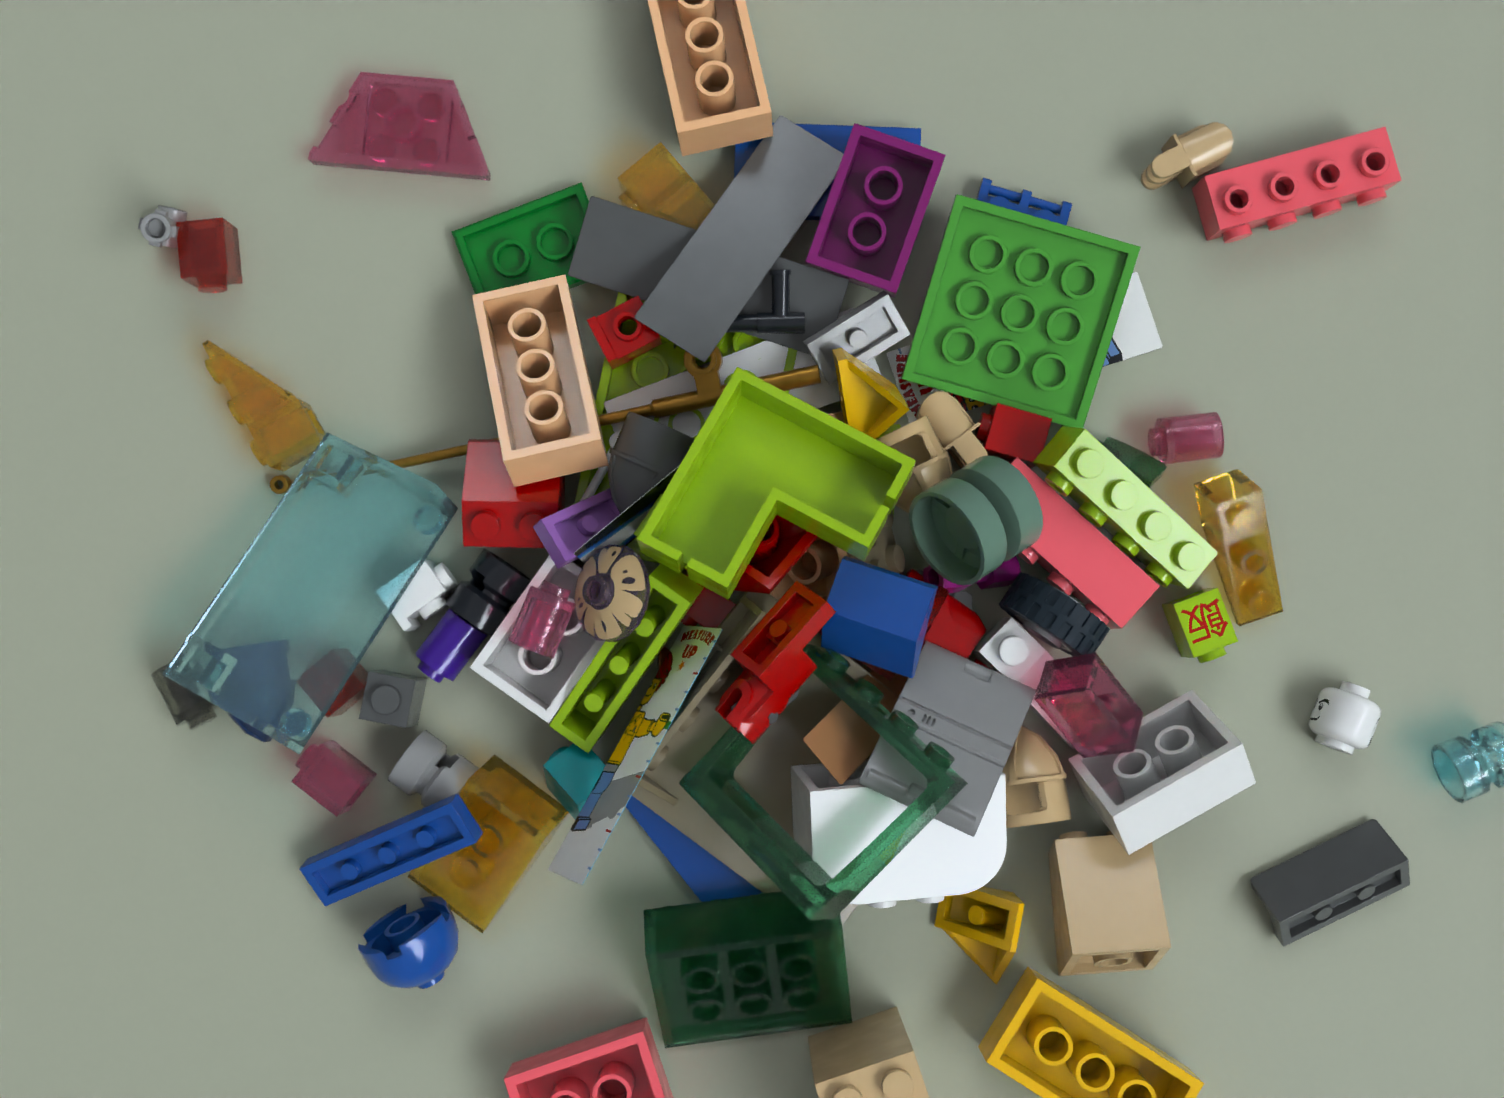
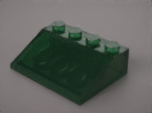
[644,886,852,1048]

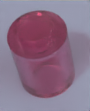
[1148,412,1224,465]
[508,580,576,658]

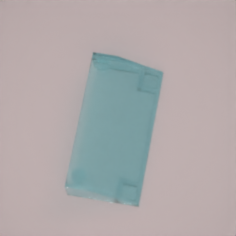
[163,432,458,755]

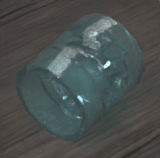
[1431,721,1504,803]

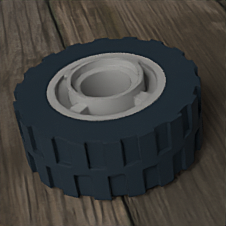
[999,572,1110,662]

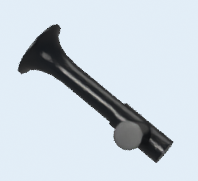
[674,270,805,349]

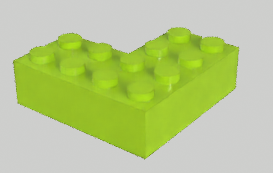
[637,367,916,600]

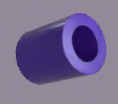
[415,607,488,683]

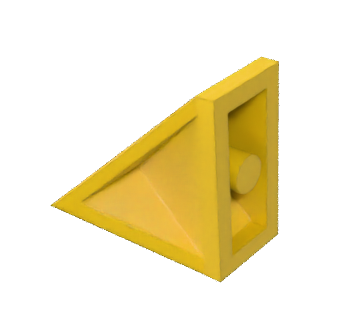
[832,348,910,439]
[934,886,1025,985]

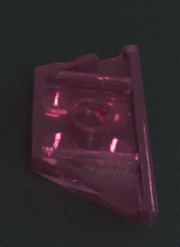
[308,72,491,181]

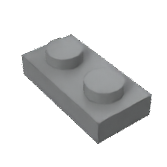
[803,291,910,385]

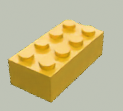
[978,966,1204,1098]

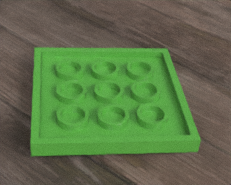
[901,194,1141,428]

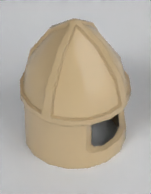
[877,416,953,513]
[1002,726,1072,828]

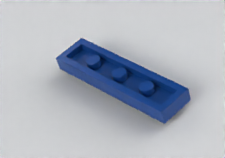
[299,793,483,906]

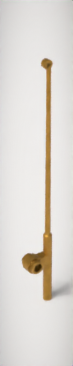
[270,346,821,494]

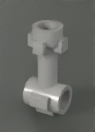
[138,205,190,249]

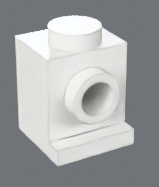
[377,559,458,631]

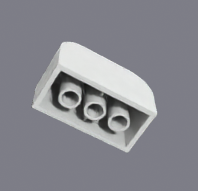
[791,759,1007,908]

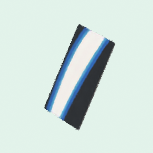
[574,465,680,570]

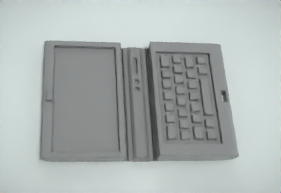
[858,640,1036,837]

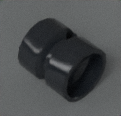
[446,548,531,636]

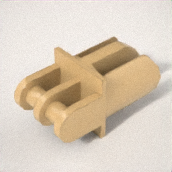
[1141,122,1234,190]
[916,391,988,468]

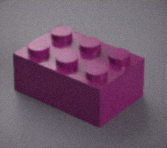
[805,123,946,298]

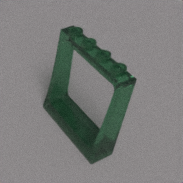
[679,644,968,920]

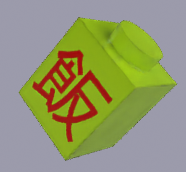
[1162,588,1238,663]

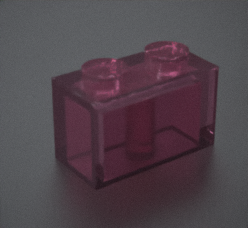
[1034,653,1143,758]

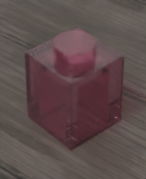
[291,740,377,817]

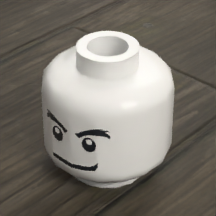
[1308,681,1381,755]

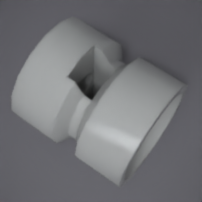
[388,730,480,807]

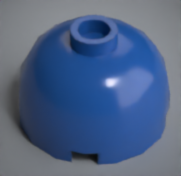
[358,896,459,989]

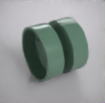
[909,456,1043,585]

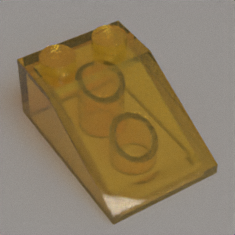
[408,755,569,933]

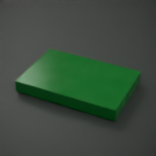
[452,182,589,294]

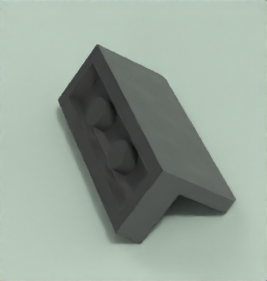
[1250,819,1410,947]

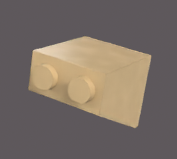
[1048,831,1171,976]

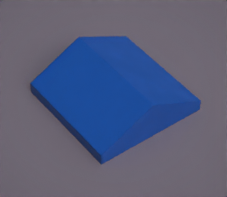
[821,556,938,679]

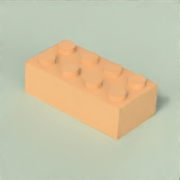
[647,0,773,156]
[472,274,609,487]

